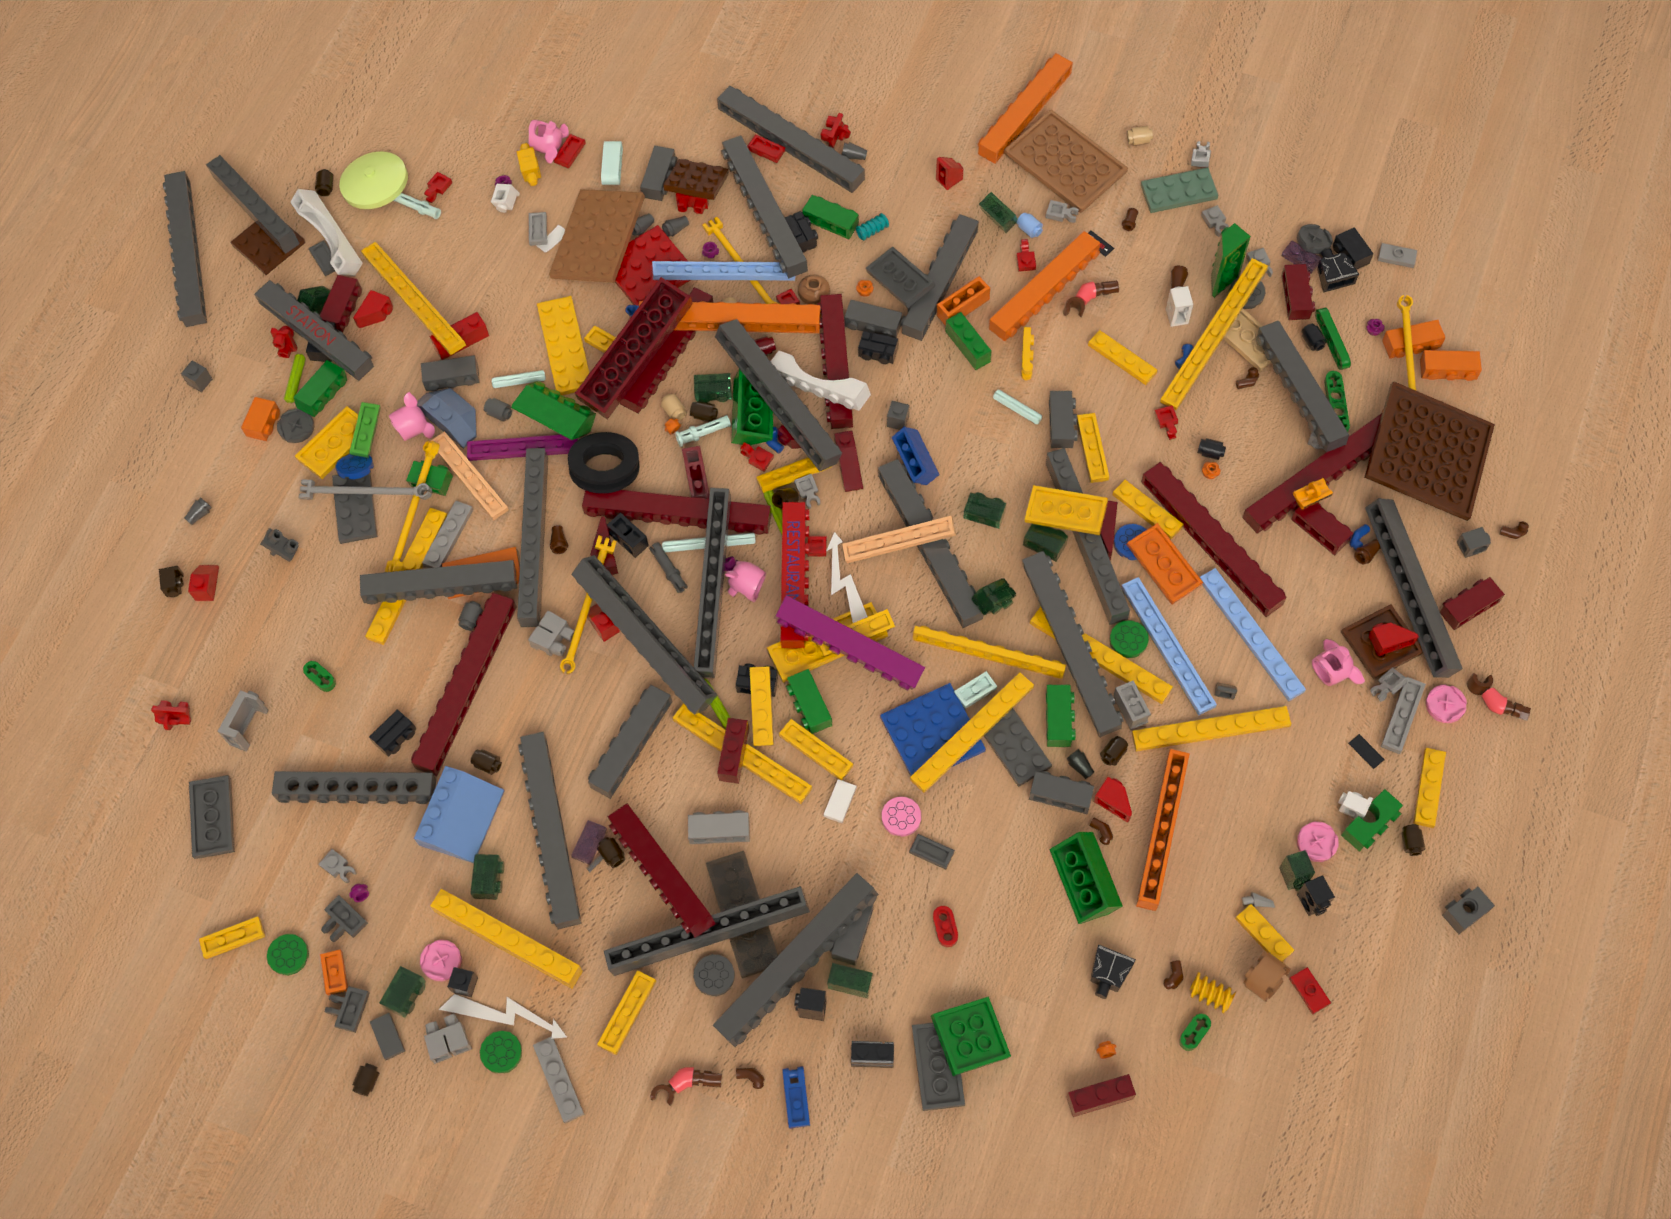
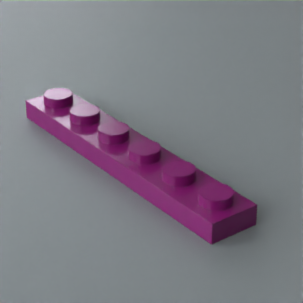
[467,435,578,461]

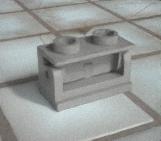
[1113,680,1151,730]

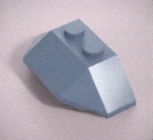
[417,388,477,449]

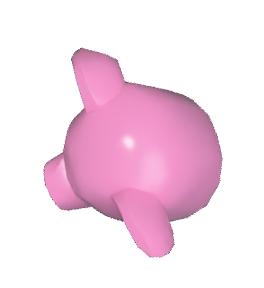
[529,120,569,164]
[389,392,435,441]
[725,561,766,602]
[1312,639,1365,686]

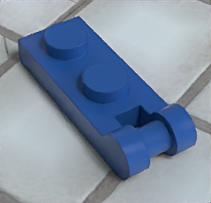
[782,1066,810,1129]

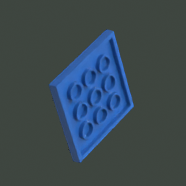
[880,683,986,776]

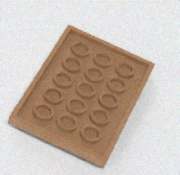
[1004,109,1128,213]
[549,189,645,283]

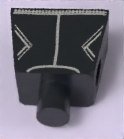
[1317,249,1359,292]
[1090,945,1136,999]

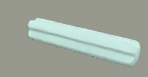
[492,370,546,388]
[993,389,1042,424]

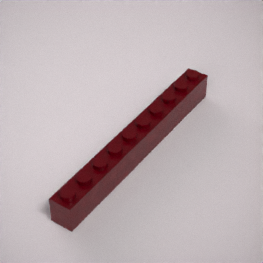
[1242,413,1382,534]
[1141,462,1287,617]
[582,490,772,535]
[411,593,517,776]

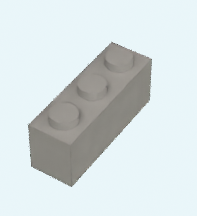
[688,810,750,844]

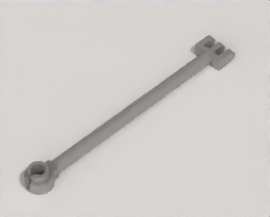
[298,479,432,500]

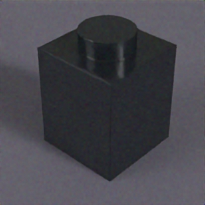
[447,967,478,998]

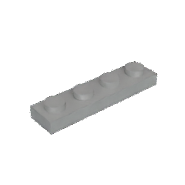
[422,500,473,568]
[1381,677,1426,754]
[533,1036,585,1123]

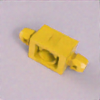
[516,143,542,186]

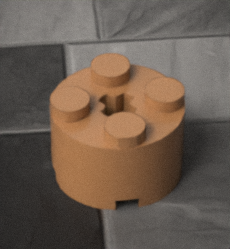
[1243,951,1291,1002]

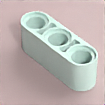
[601,141,623,185]

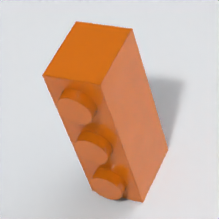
[937,276,990,326]
[1382,320,1446,359]
[1420,350,1482,381]

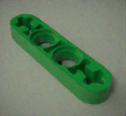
[1315,307,1351,370]
[1324,371,1350,432]

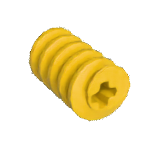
[1190,971,1236,1014]

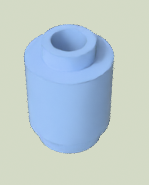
[1017,212,1043,238]

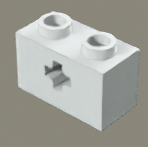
[1166,286,1193,327]

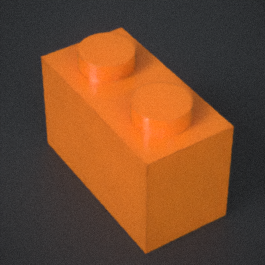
[241,397,280,441]

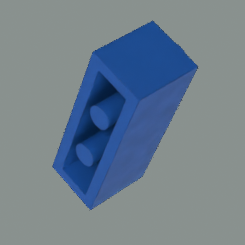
[891,427,940,485]

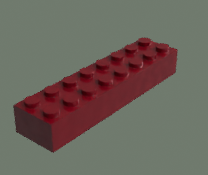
[575,277,693,420]

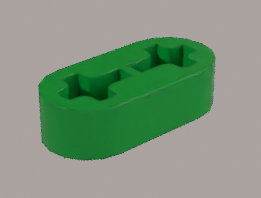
[303,661,336,692]
[1179,1014,1211,1051]

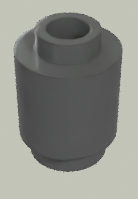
[484,398,512,422]
[458,601,483,631]

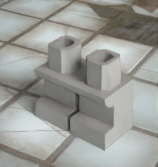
[528,611,574,656]
[424,1014,472,1064]

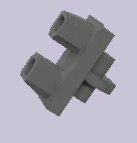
[260,528,299,562]

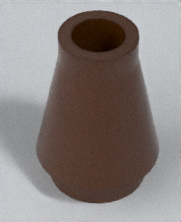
[1171,265,1189,289]
[550,525,568,554]
[1354,539,1381,565]

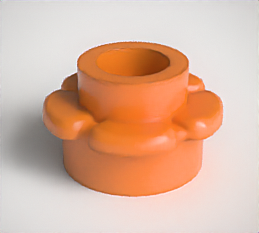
[856,280,874,297]
[664,418,681,435]
[1202,462,1221,479]
[1096,1041,1117,1059]

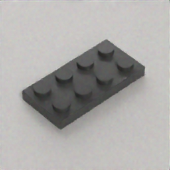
[866,247,935,308]
[332,473,378,544]
[984,708,1052,787]
[189,775,235,859]
[912,1023,965,1111]

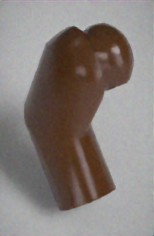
[1236,367,1259,389]
[1499,521,1529,539]
[1089,817,1113,845]
[1163,960,1184,990]
[736,1068,765,1089]

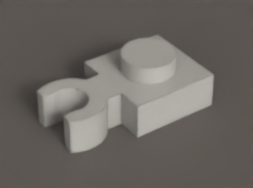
[1191,141,1211,167]
[1046,200,1079,223]
[1201,205,1229,237]
[1246,248,1273,280]
[794,474,820,509]
[1370,667,1408,702]
[318,849,357,883]

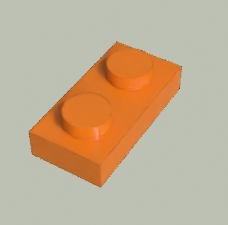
[320,949,348,996]

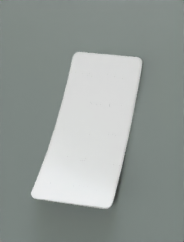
[536,225,565,252]

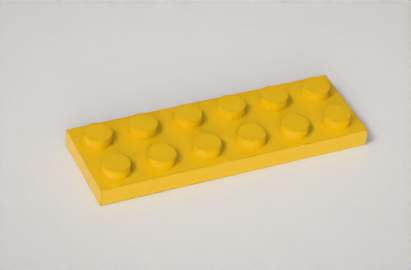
[537,296,589,396]
[767,602,888,683]

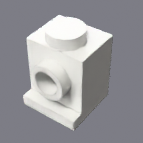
[491,184,520,213]
[1338,791,1373,819]

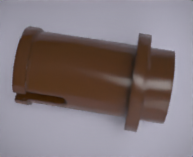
[1122,208,1139,231]

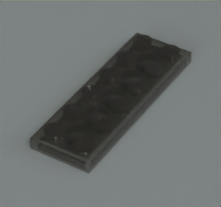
[706,851,778,978]

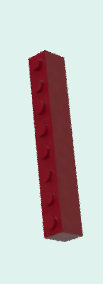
[620,287,714,414]
[817,294,853,429]
[607,803,716,938]

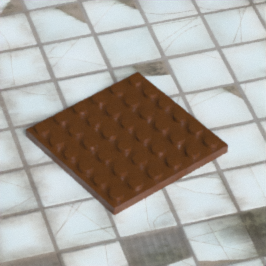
[1364,381,1495,521]

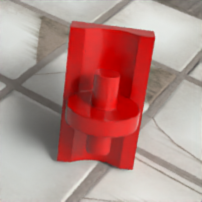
[821,113,851,148]
[676,193,709,214]
[271,326,298,358]
[151,700,192,730]

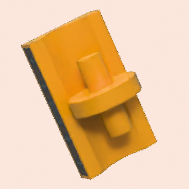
[1293,478,1333,509]

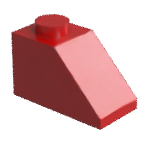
[936,157,964,190]
[353,290,393,328]
[188,565,219,601]
[587,604,620,642]
[1369,622,1419,656]
[1094,777,1132,823]

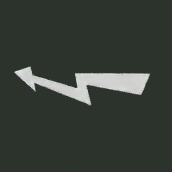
[827,532,867,623]
[439,994,567,1039]

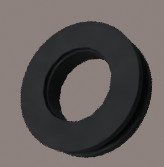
[568,432,640,493]

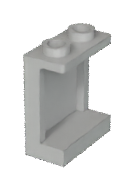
[217,690,268,752]

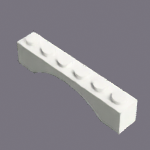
[291,189,363,276]
[770,351,871,411]

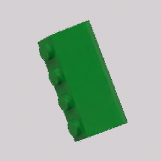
[1211,223,1251,298]
[731,369,773,446]
[511,381,596,440]
[1049,832,1123,924]

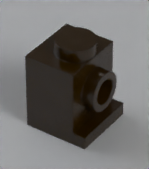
[159,565,184,597]

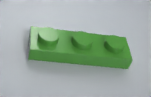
[350,402,381,458]

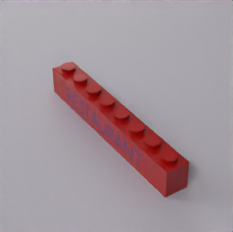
[780,502,810,648]

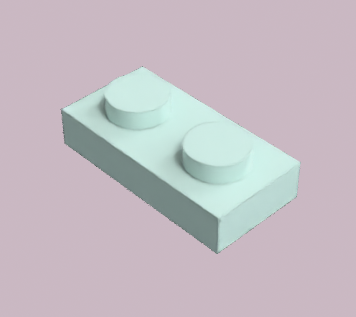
[954,671,997,709]

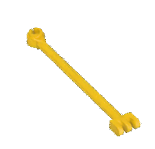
[702,217,779,304]
[1397,295,1416,390]
[385,441,440,572]
[559,535,617,675]

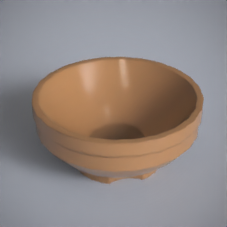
[798,275,830,305]

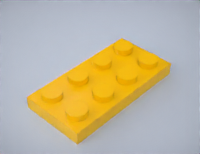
[295,406,358,479]
[1024,485,1108,535]

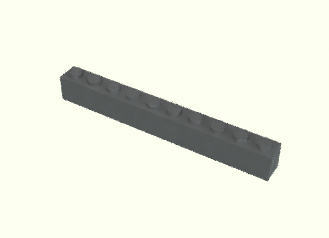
[717,86,865,193]
[721,135,808,279]
[163,171,207,327]
[715,319,842,471]
[517,448,548,627]
[1046,448,1130,625]
[878,459,985,628]
[694,488,731,678]
[1365,498,1463,678]
[1022,551,1124,737]
[571,555,717,715]
[518,732,582,929]
[713,873,879,1047]
[604,886,810,976]

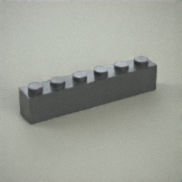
[588,685,672,799]

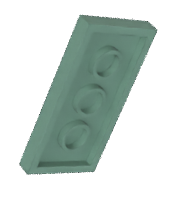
[1141,167,1219,213]

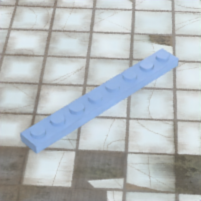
[652,261,795,281]
[1200,568,1306,702]
[1121,577,1217,715]

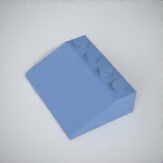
[414,766,504,863]

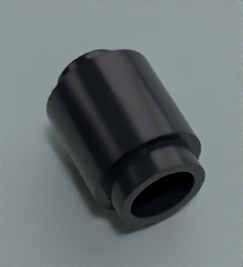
[1301,323,1327,351]
[1197,438,1226,460]

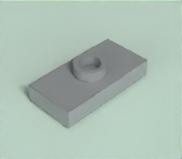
[529,212,547,246]
[1378,243,1417,268]

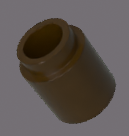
[315,169,334,196]
[690,401,718,422]
[772,487,799,509]
[1100,736,1128,766]
[470,749,502,775]
[1401,824,1426,856]
[597,837,625,868]
[352,1063,380,1097]

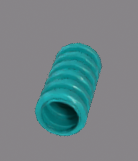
[856,213,889,241]

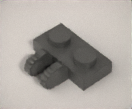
[321,895,368,942]
[324,986,370,1033]

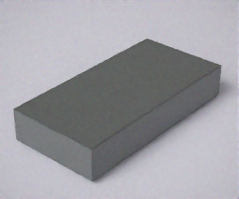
[308,240,335,276]
[909,834,955,870]
[370,1013,405,1060]

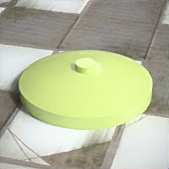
[339,151,408,209]

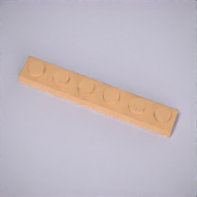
[431,431,509,521]
[842,516,956,563]

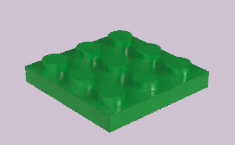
[931,996,1011,1076]

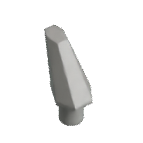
[1242,892,1275,908]

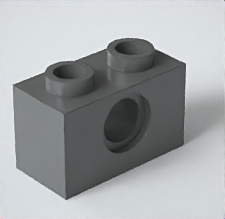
[1442,886,1495,934]

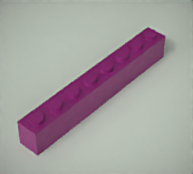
[774,595,925,691]

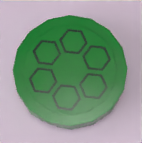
[1109,620,1149,658]
[266,934,309,976]
[480,1031,522,1074]

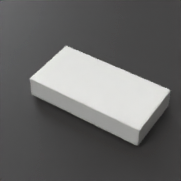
[824,779,857,823]

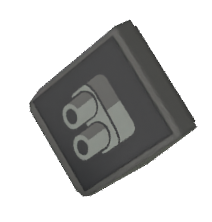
[1215,683,1237,700]

